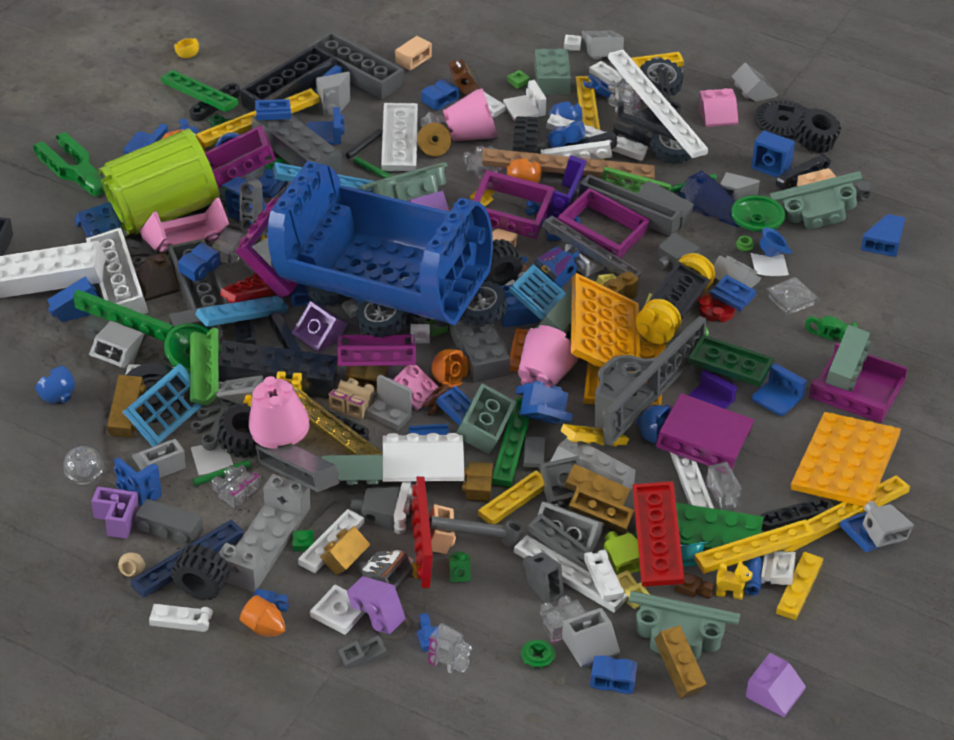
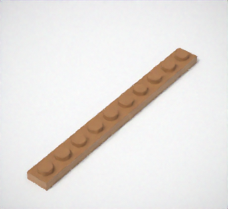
[482,148,655,180]

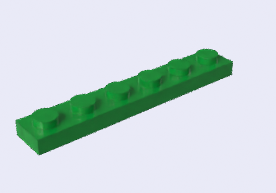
[161,70,239,112]
[73,289,174,341]
[492,397,531,487]

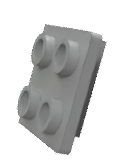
[366,375,412,431]

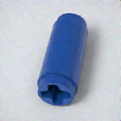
[744,557,762,596]

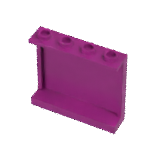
[809,343,908,423]
[656,393,754,474]

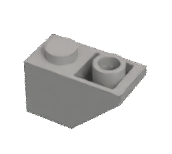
[719,172,760,202]

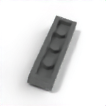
[527,513,600,572]

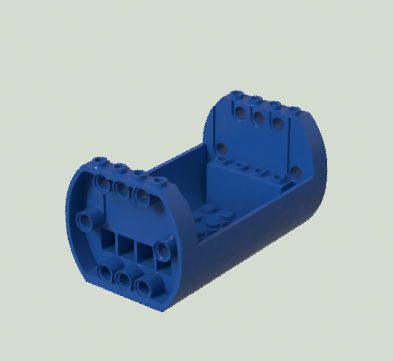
[268,161,493,325]

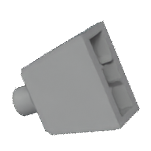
[863,501,914,547]

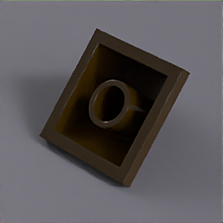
[136,253,180,301]

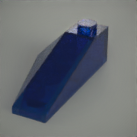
[677,170,740,227]

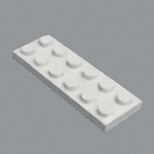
[381,103,418,172]

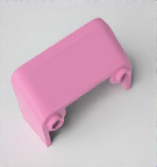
[140,198,229,253]

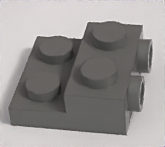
[539,456,582,507]

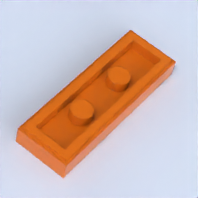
[510,328,529,372]

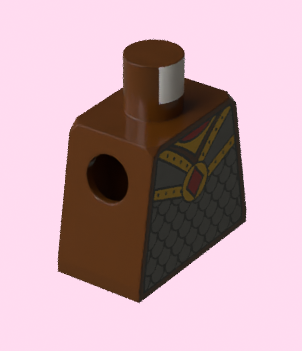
[449,59,481,96]

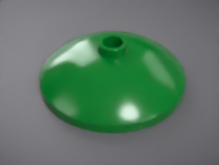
[731,195,785,232]
[164,323,221,374]

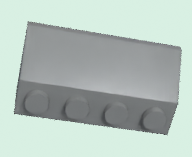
[550,438,636,490]

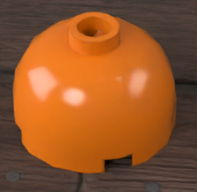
[507,159,542,183]
[431,349,469,388]

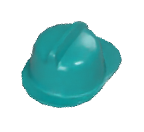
[681,542,708,567]

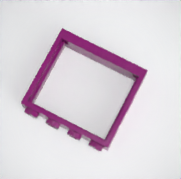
[205,125,276,188]
[473,170,555,239]
[557,188,650,259]
[235,197,298,297]
[338,334,416,366]

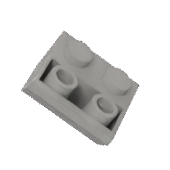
[714,255,761,288]
[89,321,144,368]
[132,439,186,478]
[562,608,620,668]

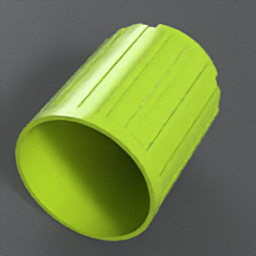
[99,128,220,235]

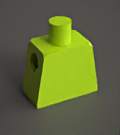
[604,531,640,575]

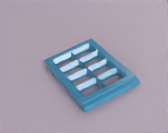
[508,264,566,320]
[123,364,203,447]

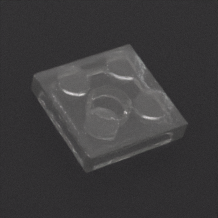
[766,277,818,315]

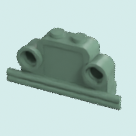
[360,162,447,201]
[770,171,863,229]
[629,591,740,660]

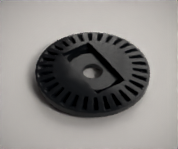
[754,100,808,138]
[126,363,186,423]

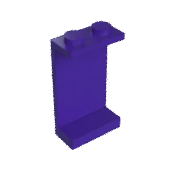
[546,155,587,218]
[665,370,737,410]

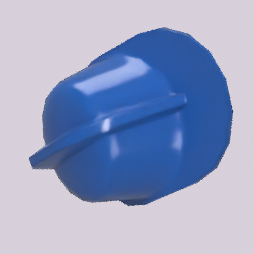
[759,227,792,257]

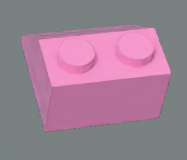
[698,88,739,127]

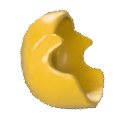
[174,38,199,59]

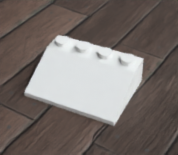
[383,433,464,482]

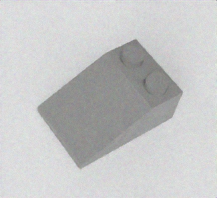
[582,30,624,60]

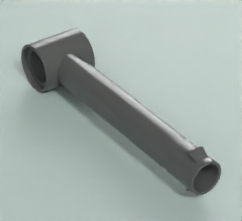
[429,516,524,547]

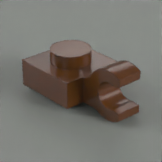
[422,384,451,416]
[675,571,714,599]

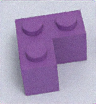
[91,487,139,539]
[347,576,406,634]

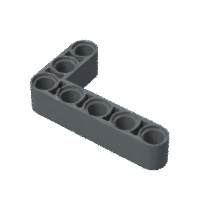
[240,179,268,236]

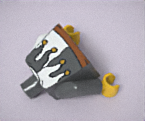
[359,550,419,588]

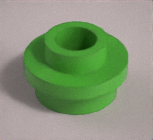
[736,236,754,252]

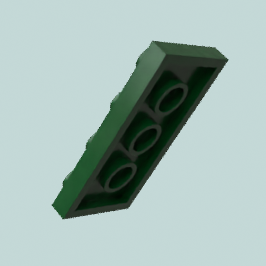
[688,334,774,387]

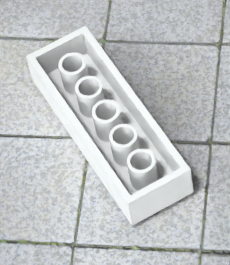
[86,227,149,314]
[0,241,106,298]

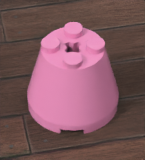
[443,88,498,142]
[518,325,579,387]
[249,376,310,449]

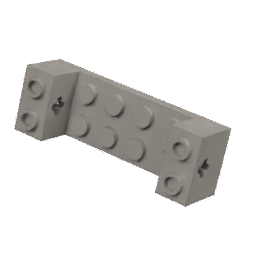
[219,474,310,592]

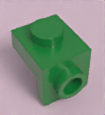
[449,552,471,582]

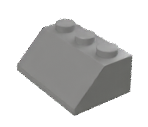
[530,502,605,552]

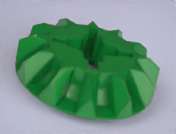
[521,640,555,669]

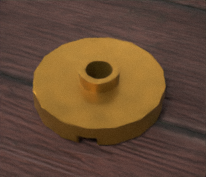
[417,123,451,157]

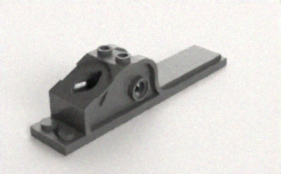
[595,316,706,446]

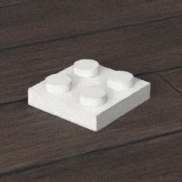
[310,585,366,635]

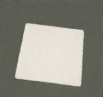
[191,442,233,475]

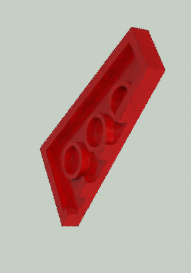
[220,273,276,303]

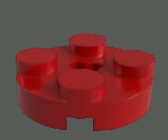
[699,293,735,322]

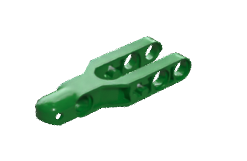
[33,132,105,196]

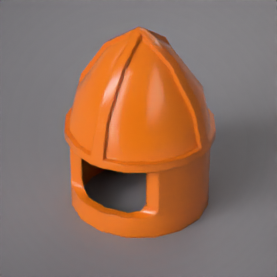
[240,595,285,637]

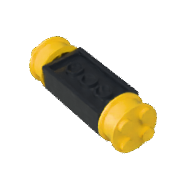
[636,253,715,344]

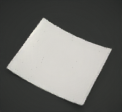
[751,253,789,276]

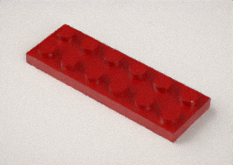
[411,476,433,588]
[632,481,684,587]

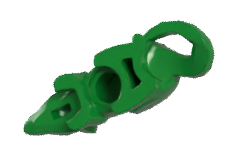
[805,316,858,342]

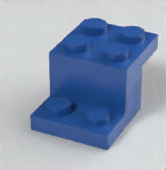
[516,381,573,425]

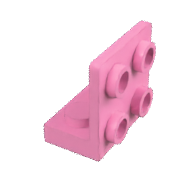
[393,365,439,411]

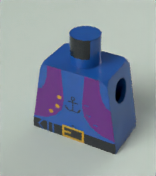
[533,246,580,288]

